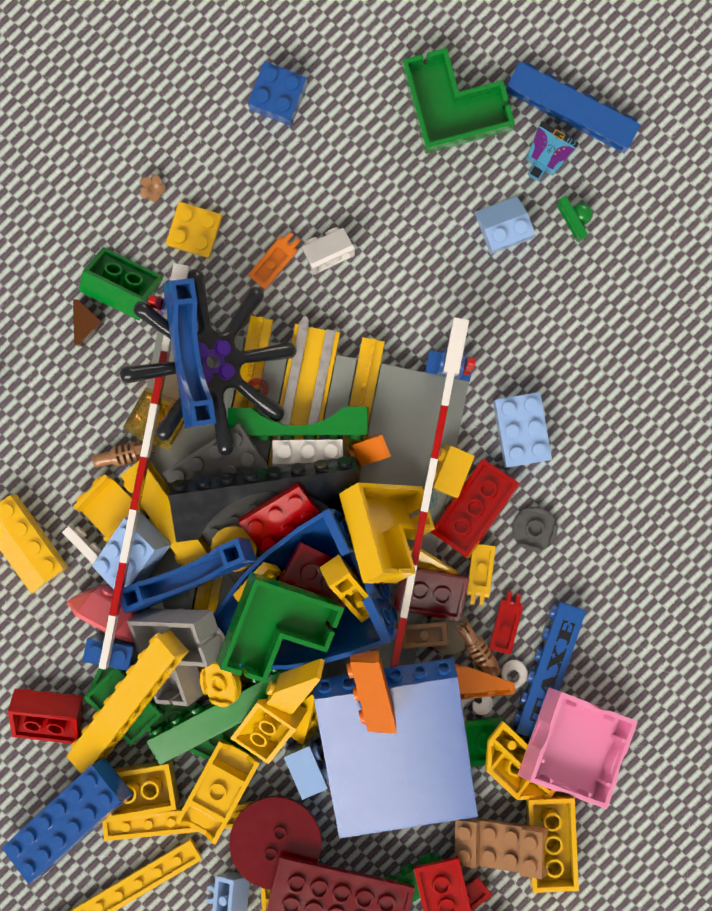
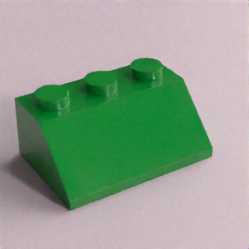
[78,247,164,320]

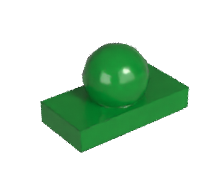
[556,196,593,243]

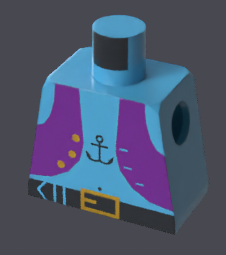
[526,121,579,181]

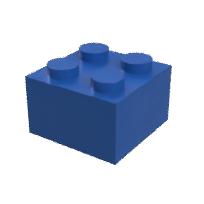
[248,61,308,127]

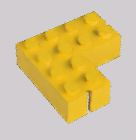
[339,483,435,583]

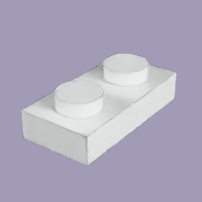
[62,525,102,564]

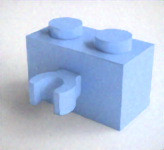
[206,872,250,911]

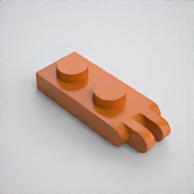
[248,232,301,291]

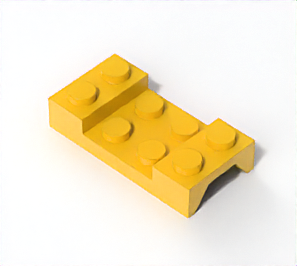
[175,738,261,845]

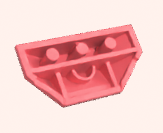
[67,584,141,642]

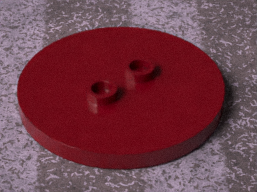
[229,796,322,890]

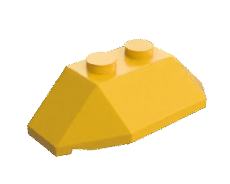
[485,721,556,800]

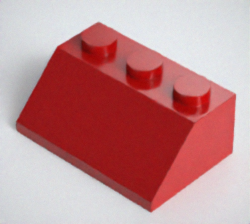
[8,689,84,744]

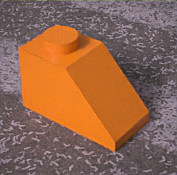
[347,434,391,466]

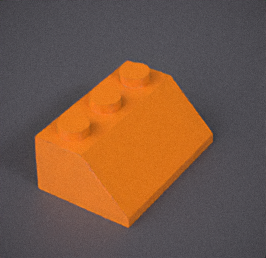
[346,649,397,734]

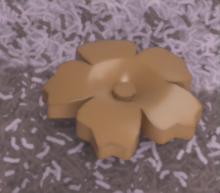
[139,174,166,202]

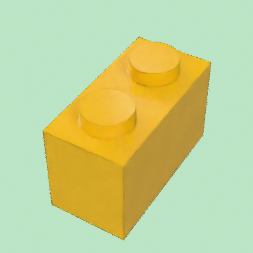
[432,445,475,498]

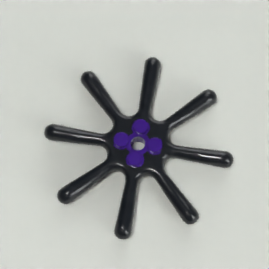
[120,269,297,455]

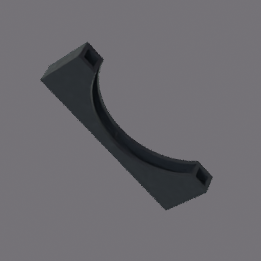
[167,456,359,542]

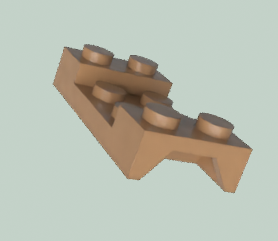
[455,817,549,879]

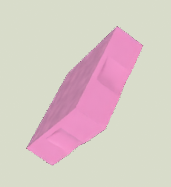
[517,688,638,809]

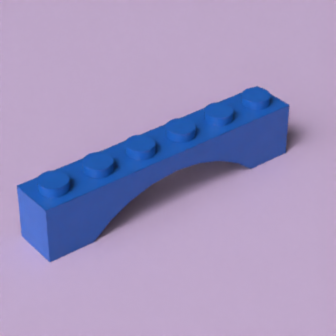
[163,278,216,428]
[121,538,257,613]

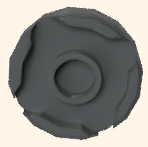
[512,507,558,552]

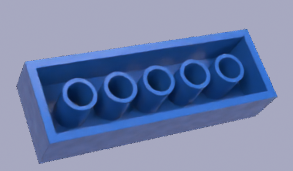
[2,758,133,884]

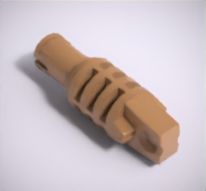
[92,441,156,468]
[456,621,501,676]

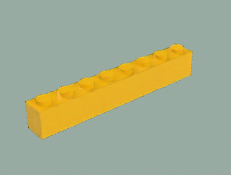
[66,630,189,774]

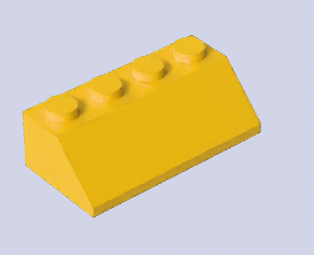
[0,494,69,594]

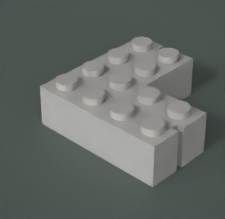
[127,608,223,706]

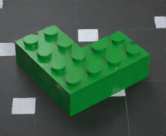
[402,48,515,154]
[217,572,344,683]

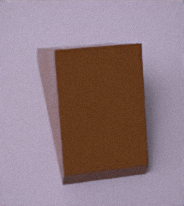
[73,299,105,347]

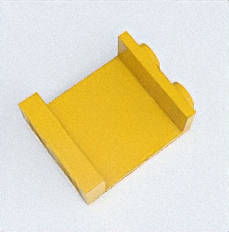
[73,474,148,543]

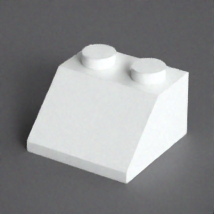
[302,227,355,275]

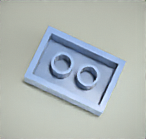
[493,392,552,468]
[92,513,171,589]

